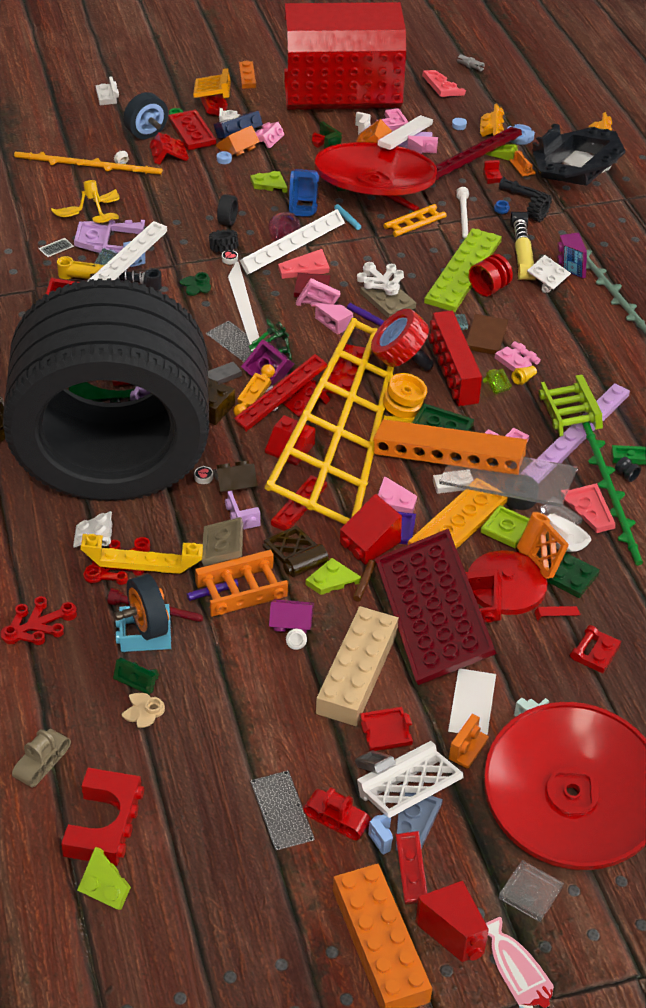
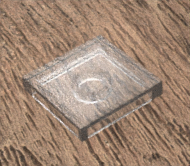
[499,860,564,922]

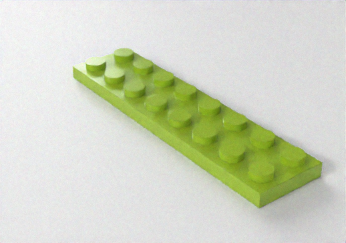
[424,228,502,312]

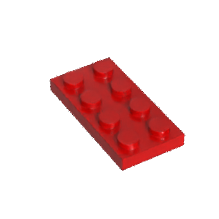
[168,110,216,150]
[326,344,372,395]

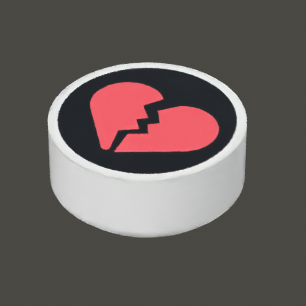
[222,250,238,265]
[194,466,213,484]

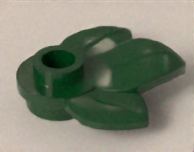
[179,272,211,296]

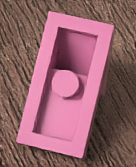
[407,136,438,154]

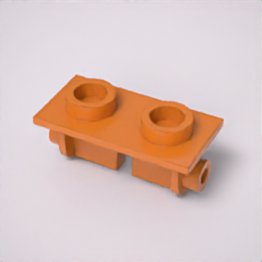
[509,150,536,177]

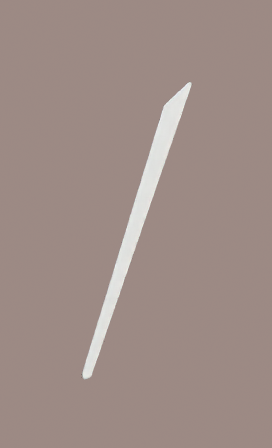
[228,262,278,411]

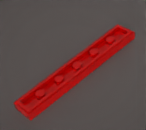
[234,354,328,432]

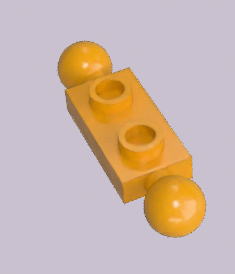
[233,364,275,416]

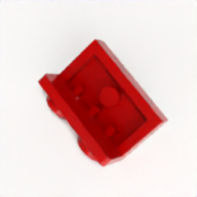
[200,93,228,116]

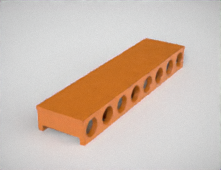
[373,419,527,475]

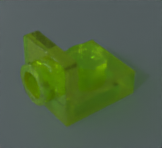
[483,368,512,394]

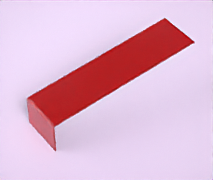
[534,606,580,621]

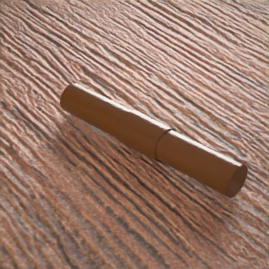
[353,560,376,602]

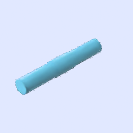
[334,204,361,230]

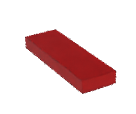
[396,831,427,905]

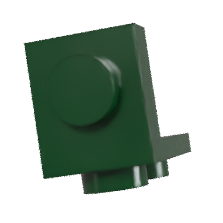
[320,121,342,149]

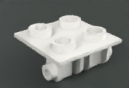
[527,255,571,293]
[73,511,113,548]

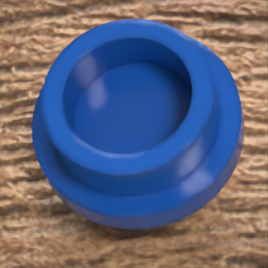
[494,200,510,214]

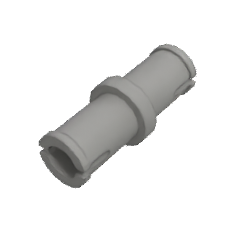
[457,54,485,71]

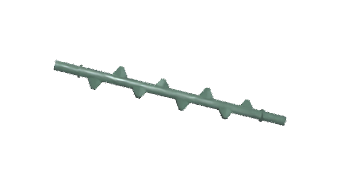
[586,249,646,334]

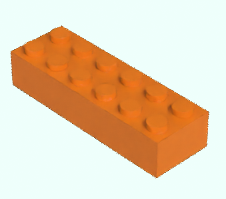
[333,863,432,1008]

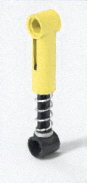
[510,212,536,280]

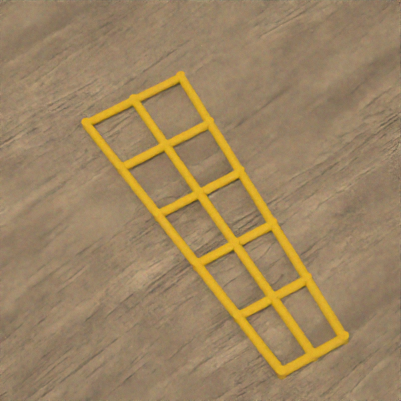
[265,318,394,525]

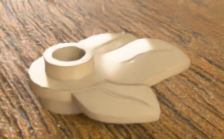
[122,693,165,728]

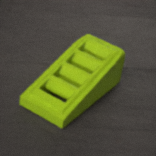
[485,144,518,160]

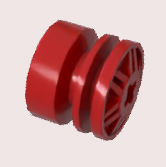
[468,253,513,297]

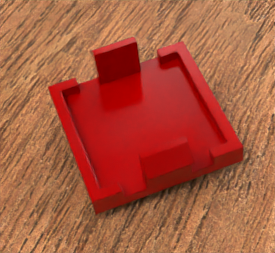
[360,707,413,751]

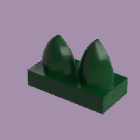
[113,658,159,695]

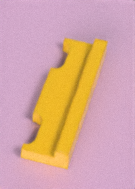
[384,415,415,423]

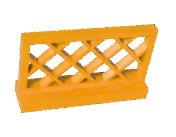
[193,68,231,98]

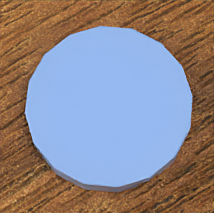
[508,124,535,145]

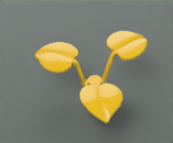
[51,180,120,223]

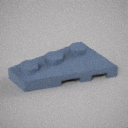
[396,784,442,851]

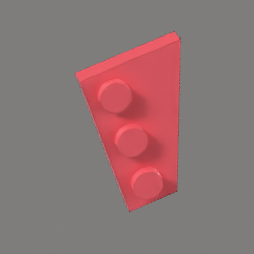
[422,70,466,97]
[560,483,615,533]

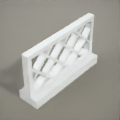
[357,741,463,818]

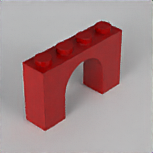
[61,768,144,866]

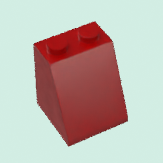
[340,494,402,565]
[416,881,489,962]

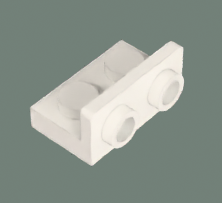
[96,77,119,105]

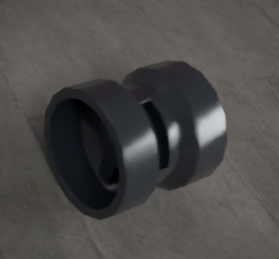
[615,456,641,482]

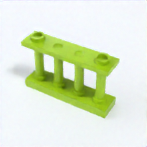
[539,375,603,436]

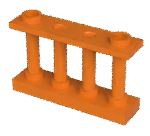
[195,550,288,617]

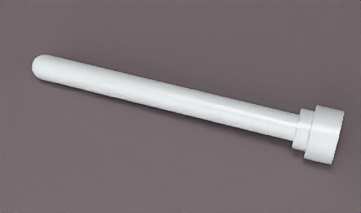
[456,187,469,239]

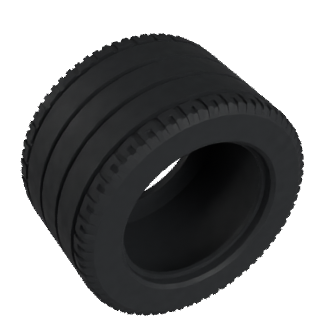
[3,278,209,502]

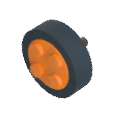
[114,574,169,640]

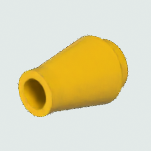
[511,366,537,385]

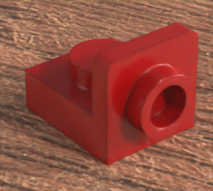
[483,160,502,184]

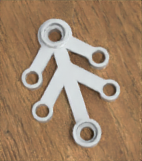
[357,262,404,295]

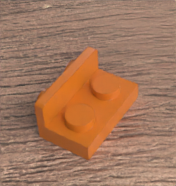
[449,714,489,768]

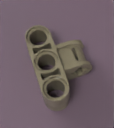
[12,729,71,788]

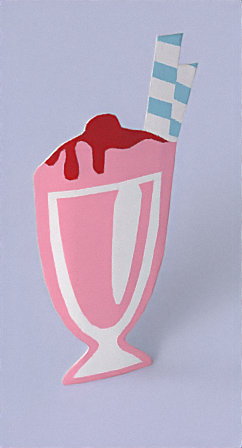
[486,917,554,1008]

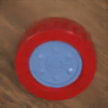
[371,309,434,371]

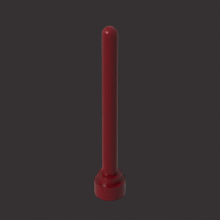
[107,588,203,622]

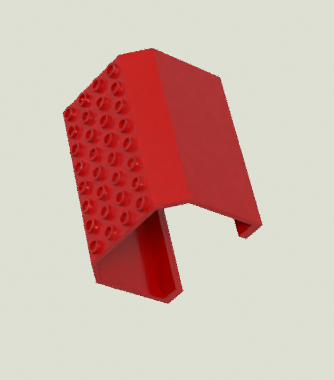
[284,2,406,110]

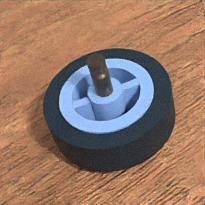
[123,92,168,139]

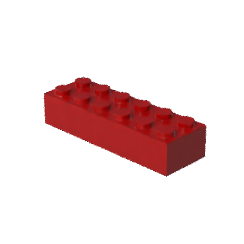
[429,310,482,406]

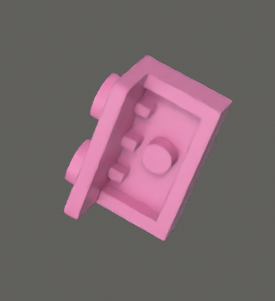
[255,122,284,148]

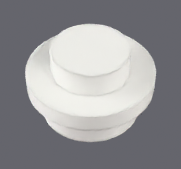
[114,151,129,164]
[286,629,307,650]

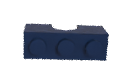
[214,111,263,138]

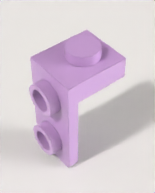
[225,491,260,529]

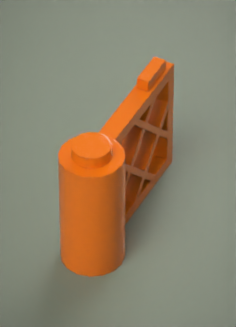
[517,512,569,579]

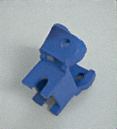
[289,169,319,217]

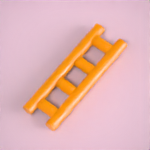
[383,204,446,237]

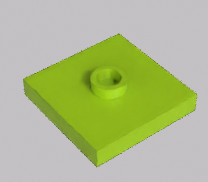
[481,505,529,548]

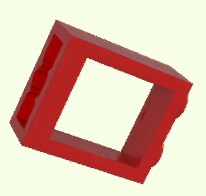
[466,569,502,623]

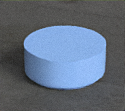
[452,118,467,130]
[217,151,232,164]

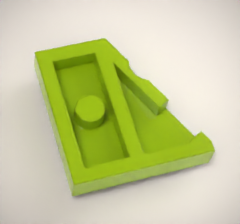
[250,171,287,193]
[306,558,361,595]
[77,847,131,910]

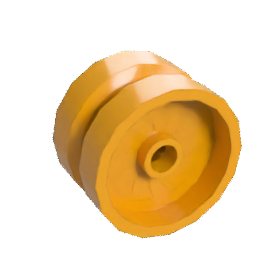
[383,373,427,418]

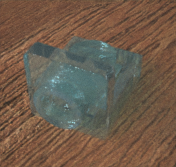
[94,248,118,265]

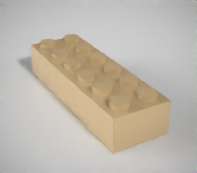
[316,606,399,726]

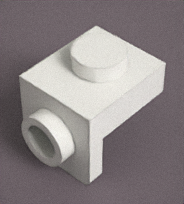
[355,112,371,135]

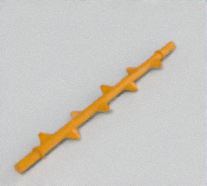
[14,152,162,175]

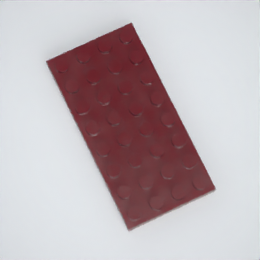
[375,529,497,685]

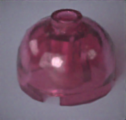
[268,212,300,241]

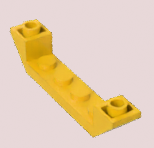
[81,534,203,574]

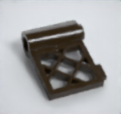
[263,525,329,577]

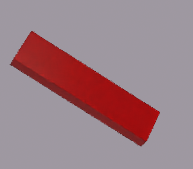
[271,475,327,531]

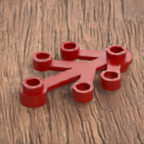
[83,537,150,585]
[0,596,77,645]

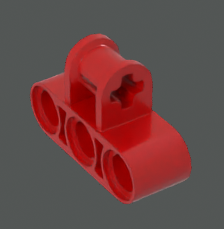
[303,787,371,841]

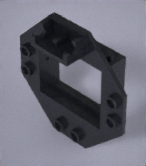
[532,124,626,186]

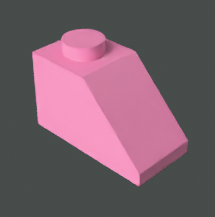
[315,304,353,335]

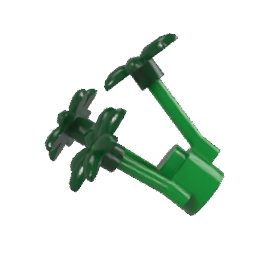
[248,319,292,360]

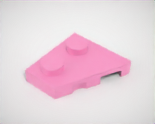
[296,279,340,306]
[378,477,417,513]

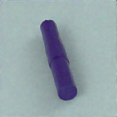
[347,303,384,326]
[187,579,239,601]

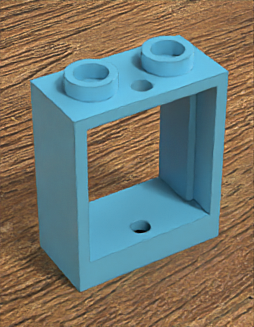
[116,604,171,652]

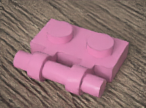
[495,341,540,371]

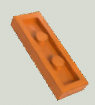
[239,61,256,89]

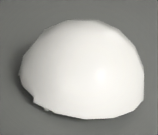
[546,513,591,552]

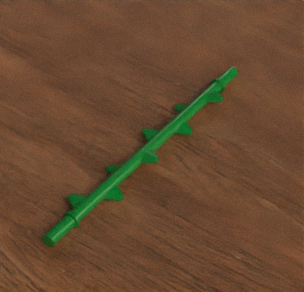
[582,422,643,566]

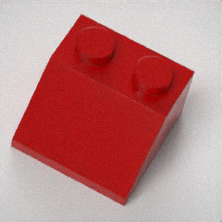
[265,415,316,466]

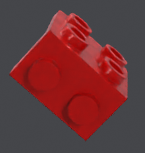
[150,132,189,165]
[282,379,330,417]

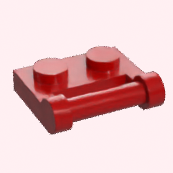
[570,625,621,674]

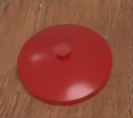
[468,550,547,615]

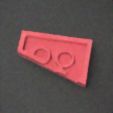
[278,249,330,279]

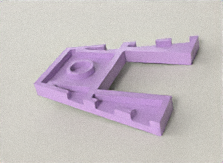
[74,220,145,257]

